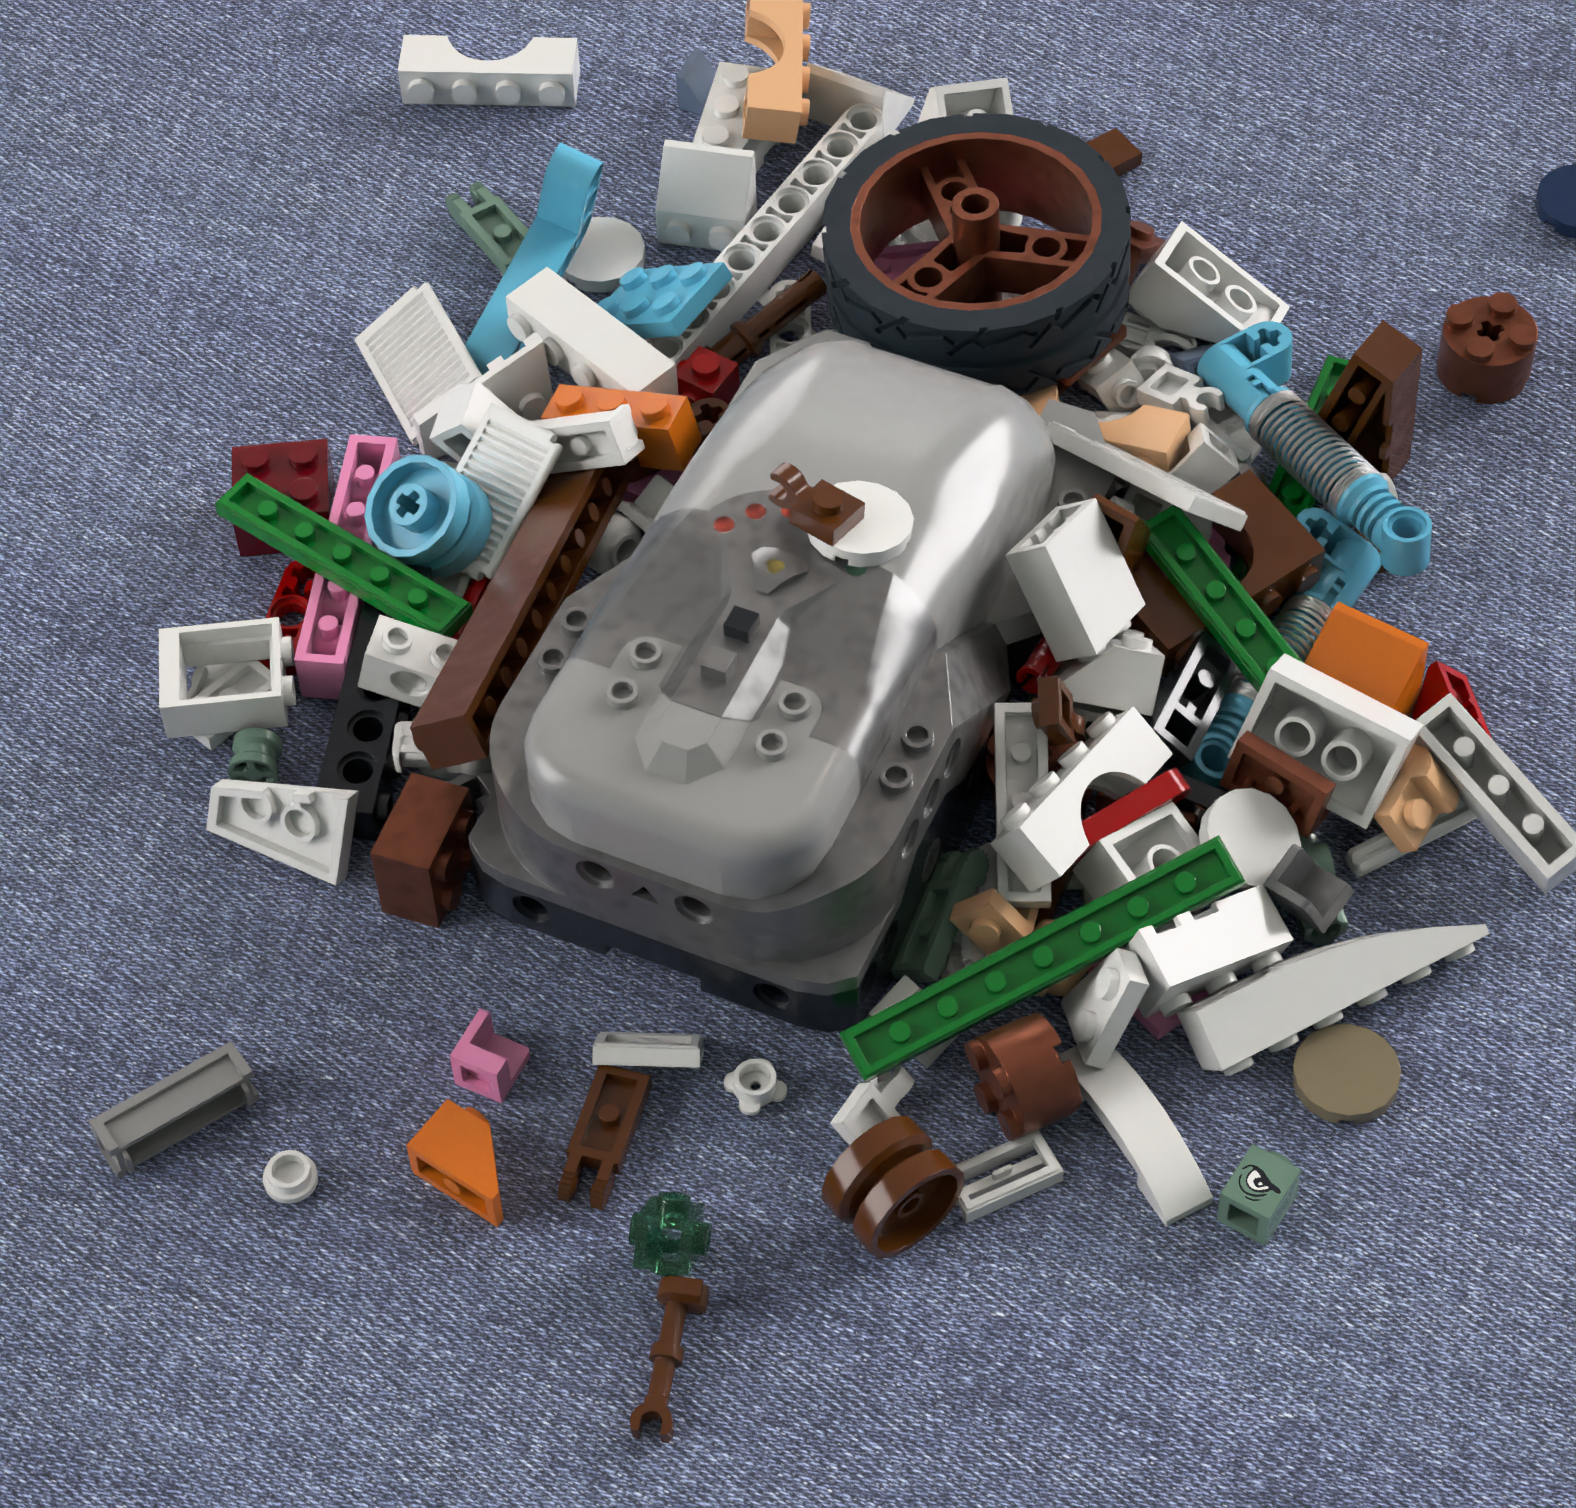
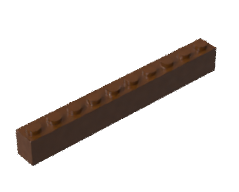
[410,465,630,770]

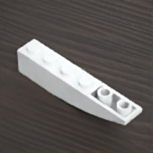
[1176,924,1490,1076]

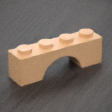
[742,0,811,144]
[1021,385,1191,473]

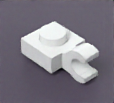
[830,1066,915,1145]

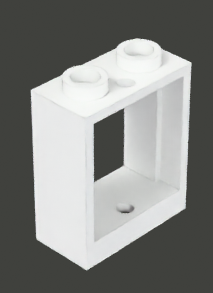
[159,617,296,738]

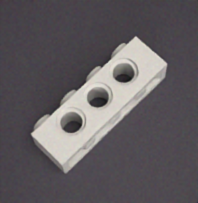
[357,615,458,708]

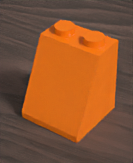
[1304,601,1429,717]

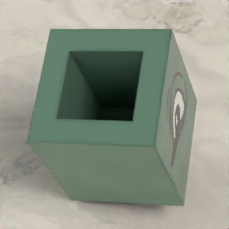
[1217,1144,1301,1246]

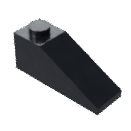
[1140,630,1239,770]

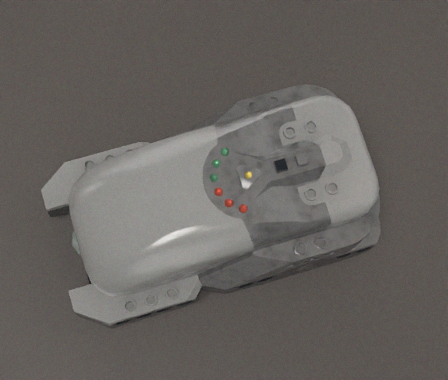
[468,329,1116,1032]

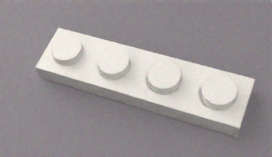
[994,703,1051,908]

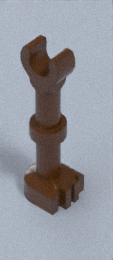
[630,1276,710,1443]

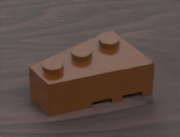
[1318,320,1423,480]

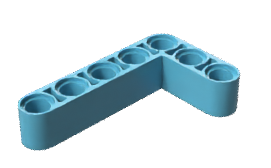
[465,143,604,375]

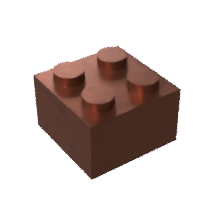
[370,772,477,928]

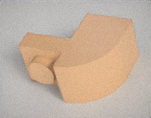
[1373,745,1459,853]

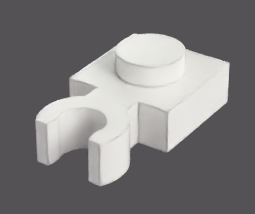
[1136,363,1225,425]

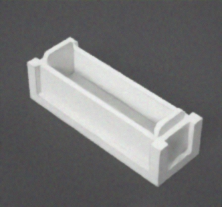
[531,404,645,474]

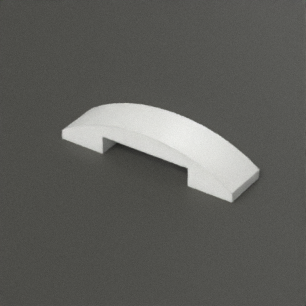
[1058,1046,1213,1227]

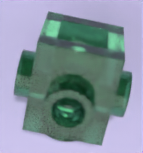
[629,1192,712,1276]

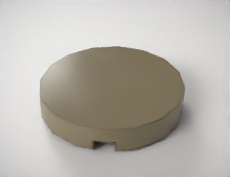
[1292,1023,1402,1124]

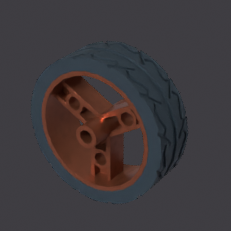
[822,113,1131,396]

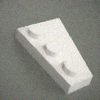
[206,779,359,886]

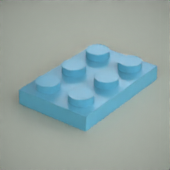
[598,262,733,339]

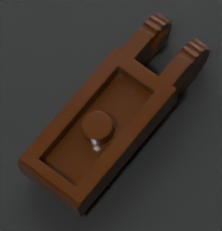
[557,1065,652,1210]

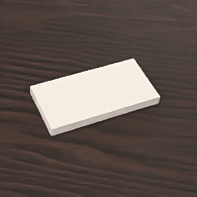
[1047,421,1248,532]

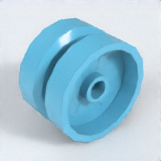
[364,455,493,577]

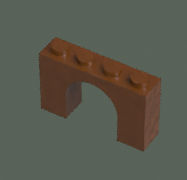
[1128,469,1325,676]

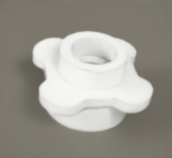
[724,1058,787,1116]

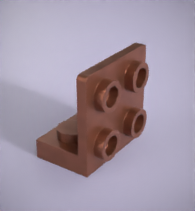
[1219,730,1336,838]

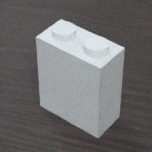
[1005,498,1146,662]

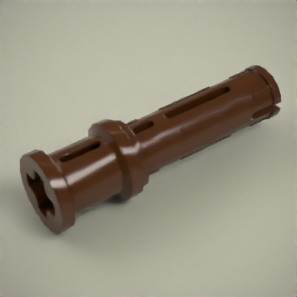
[704,269,827,365]

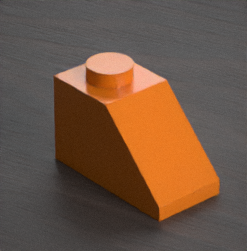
[406,1099,504,1227]

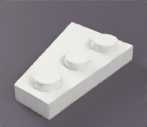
[412,331,553,458]

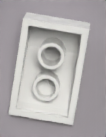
[1129,221,1290,343]

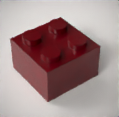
[232,439,335,557]

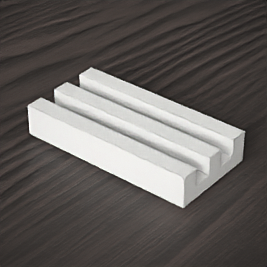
[592,1032,704,1068]
[955,1130,1064,1224]

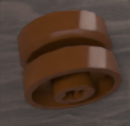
[821,1115,964,1259]

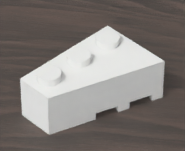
[693,62,805,174]
[1124,884,1294,1018]

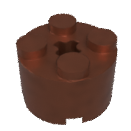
[1437,292,1538,404]
[964,1013,1082,1141]

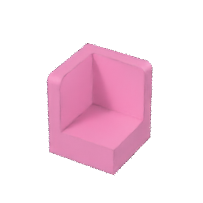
[450,1008,530,1104]

